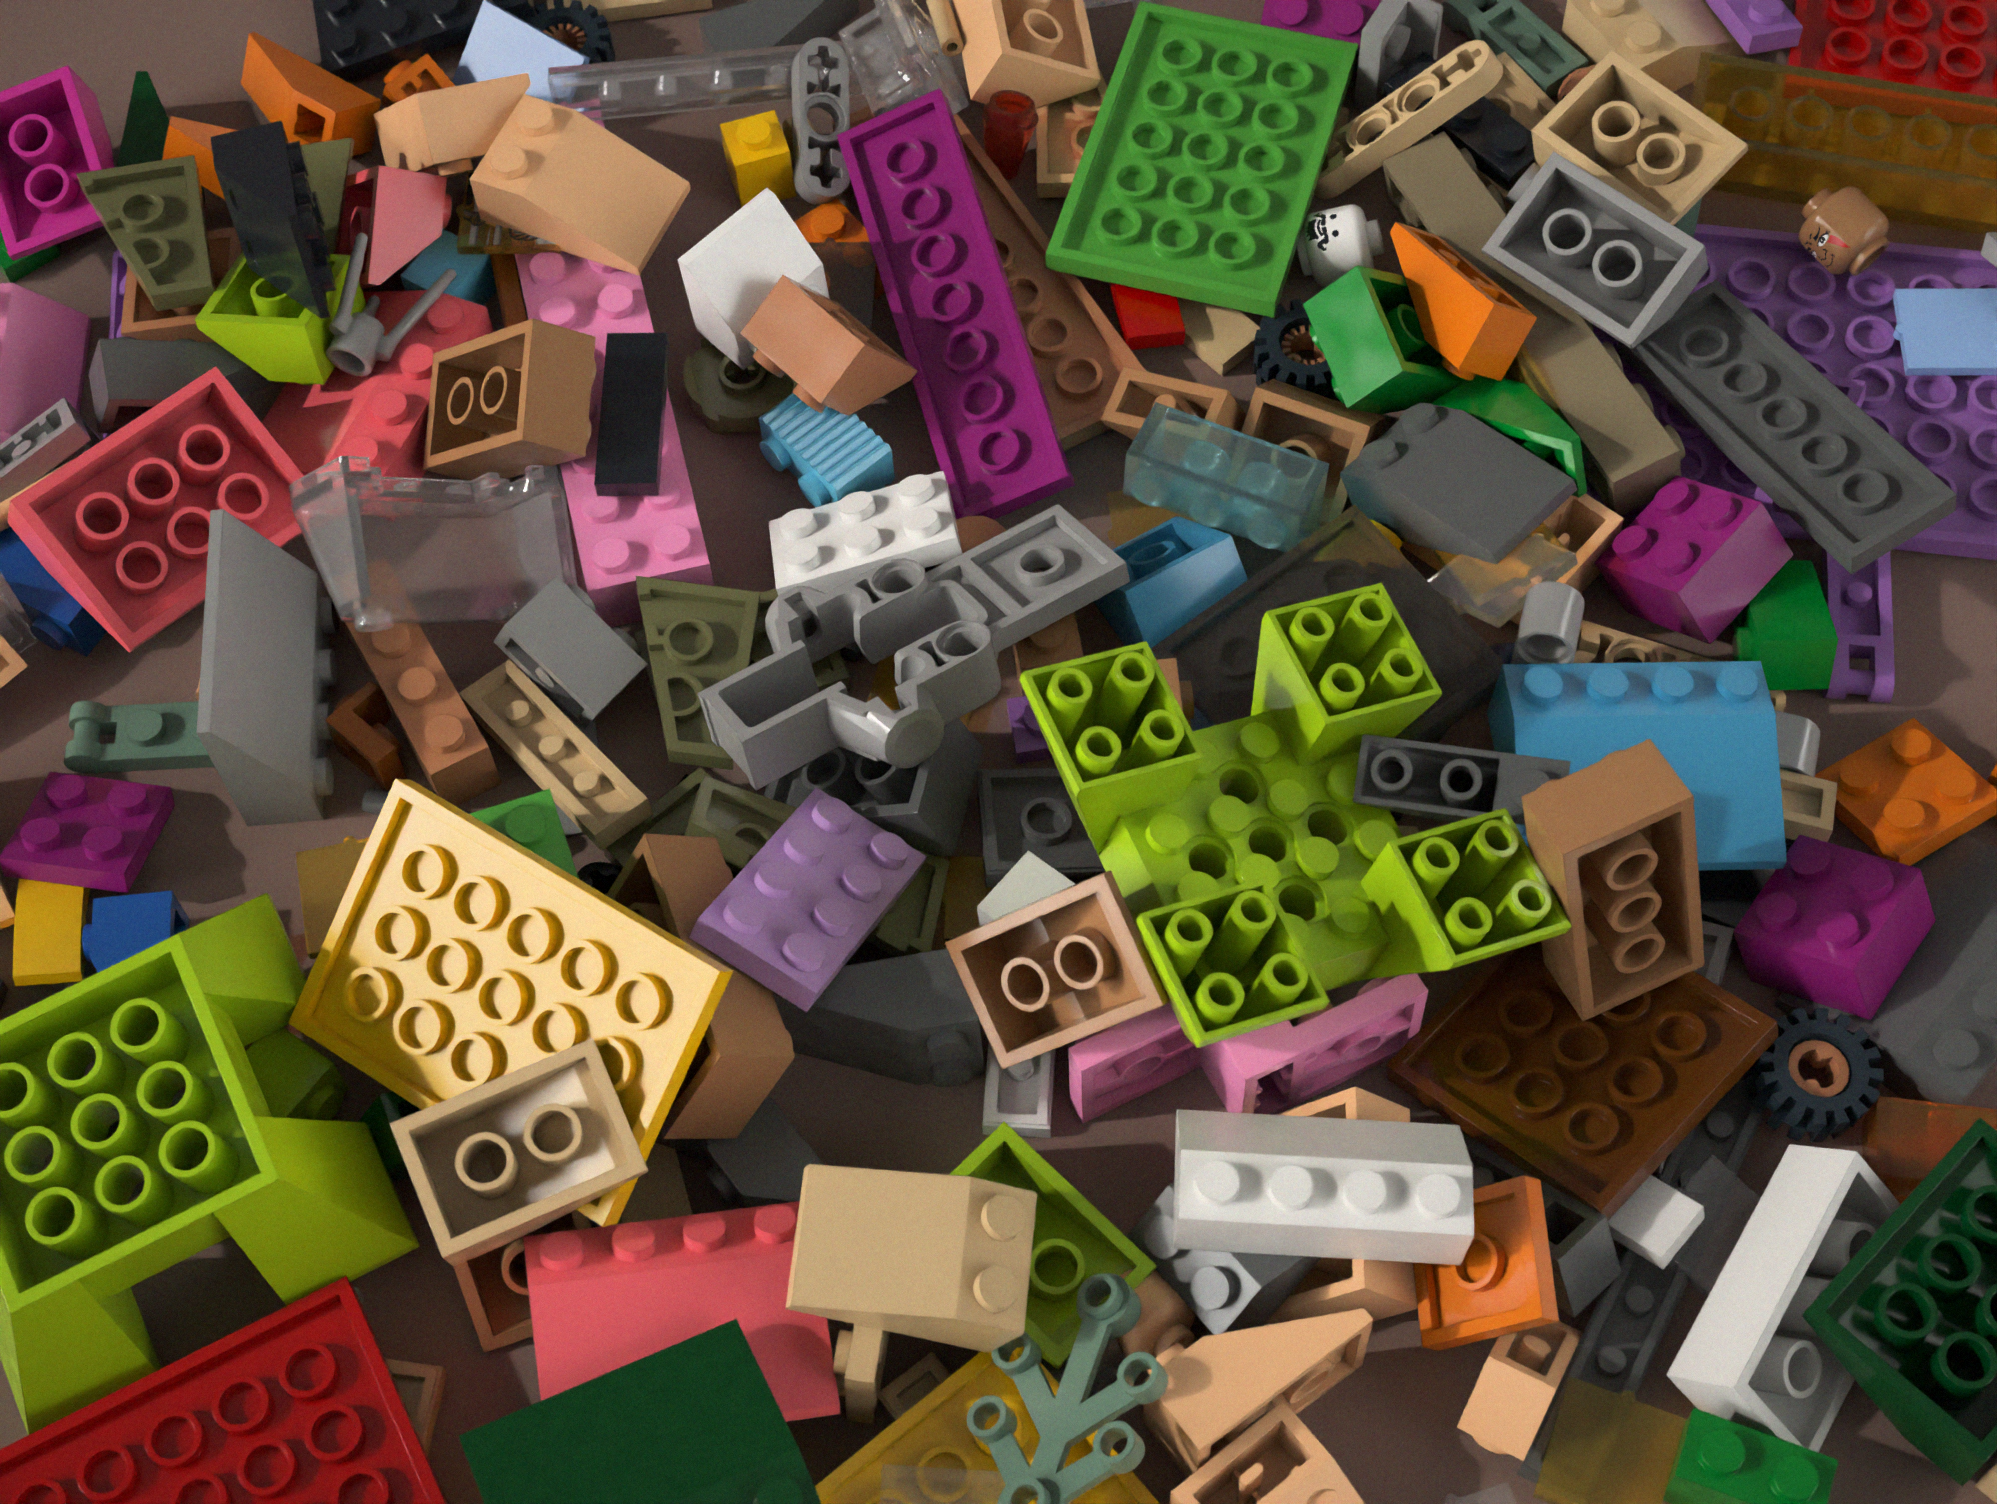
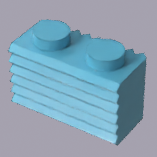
[759,393,895,507]

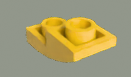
[13,879,90,986]

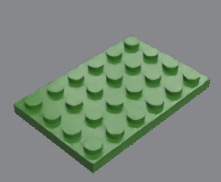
[1046,1,1359,318]

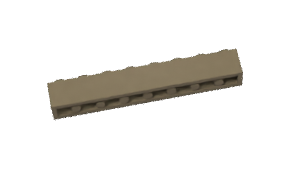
[1383,131,1686,516]

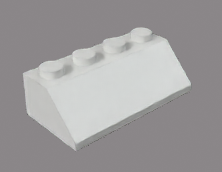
[1173,1109,1474,1265]
[1667,1144,1901,1452]

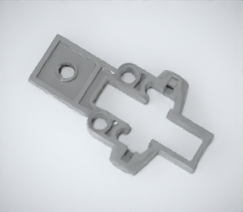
[697,504,1130,790]

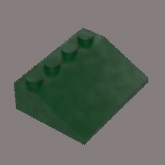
[1802,1117,1997,1487]
[458,1319,822,1504]

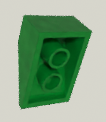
[1303,265,1467,414]

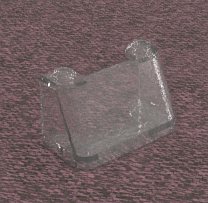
[289,456,574,632]

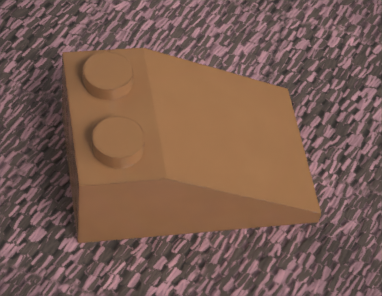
[945,870,1170,1070]

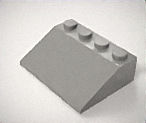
[197,509,340,826]

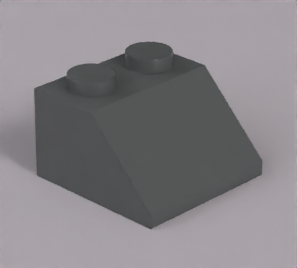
[1126,1182,1322,1335]

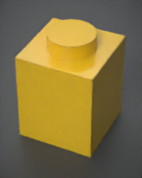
[720,110,796,208]

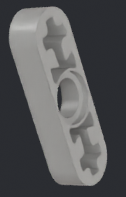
[791,37,850,205]

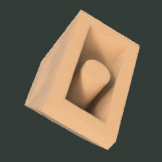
[1457,1321,1583,1461]

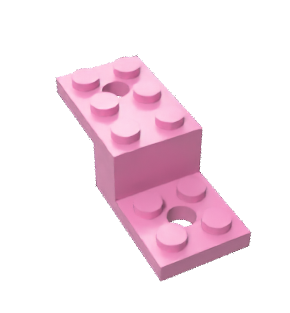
[1068,974,1428,1124]

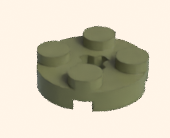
[683,337,798,435]

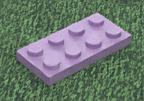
[689,787,927,1012]

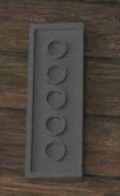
[1617,280,1957,574]

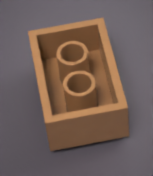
[423,318,597,485]

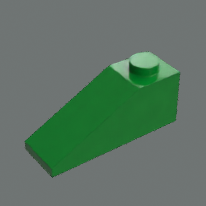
[1431,374,1587,497]

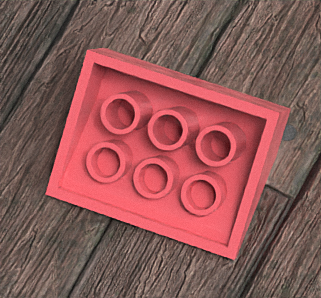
[261,290,494,531]
[7,366,332,653]
[523,1201,840,1422]

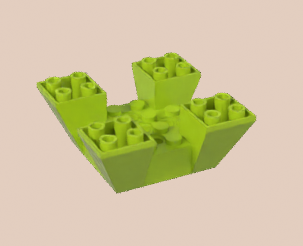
[1019,583,1572,1048]
[0,893,420,1435]

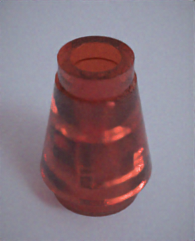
[982,90,1039,180]

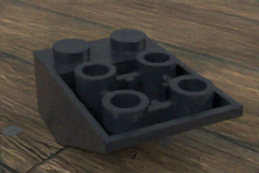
[211,120,336,319]

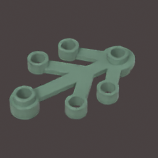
[967,1273,1168,1504]

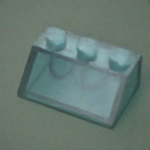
[1123,402,1329,556]

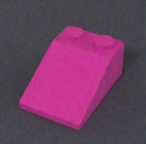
[0,65,114,261]

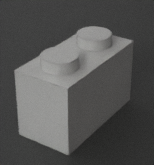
[493,575,647,729]

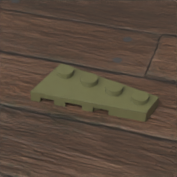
[684,776,950,957]

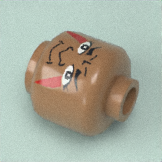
[1799,186,1890,276]

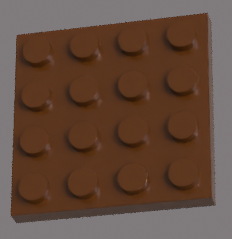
[1385,941,1778,1220]

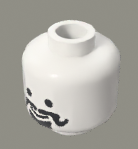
[1297,204,1384,286]

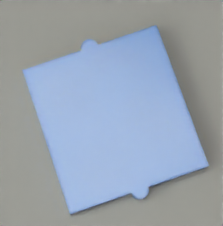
[1893,288,1997,375]

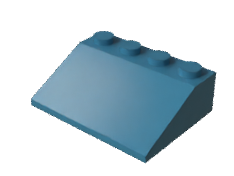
[1487,661,1787,871]

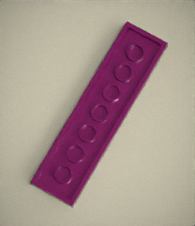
[837,88,1075,520]

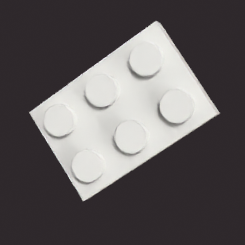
[768,471,963,596]

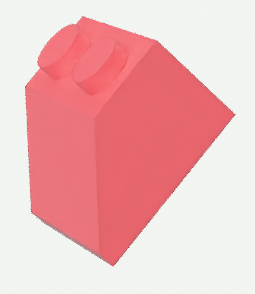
[336,165,452,289]

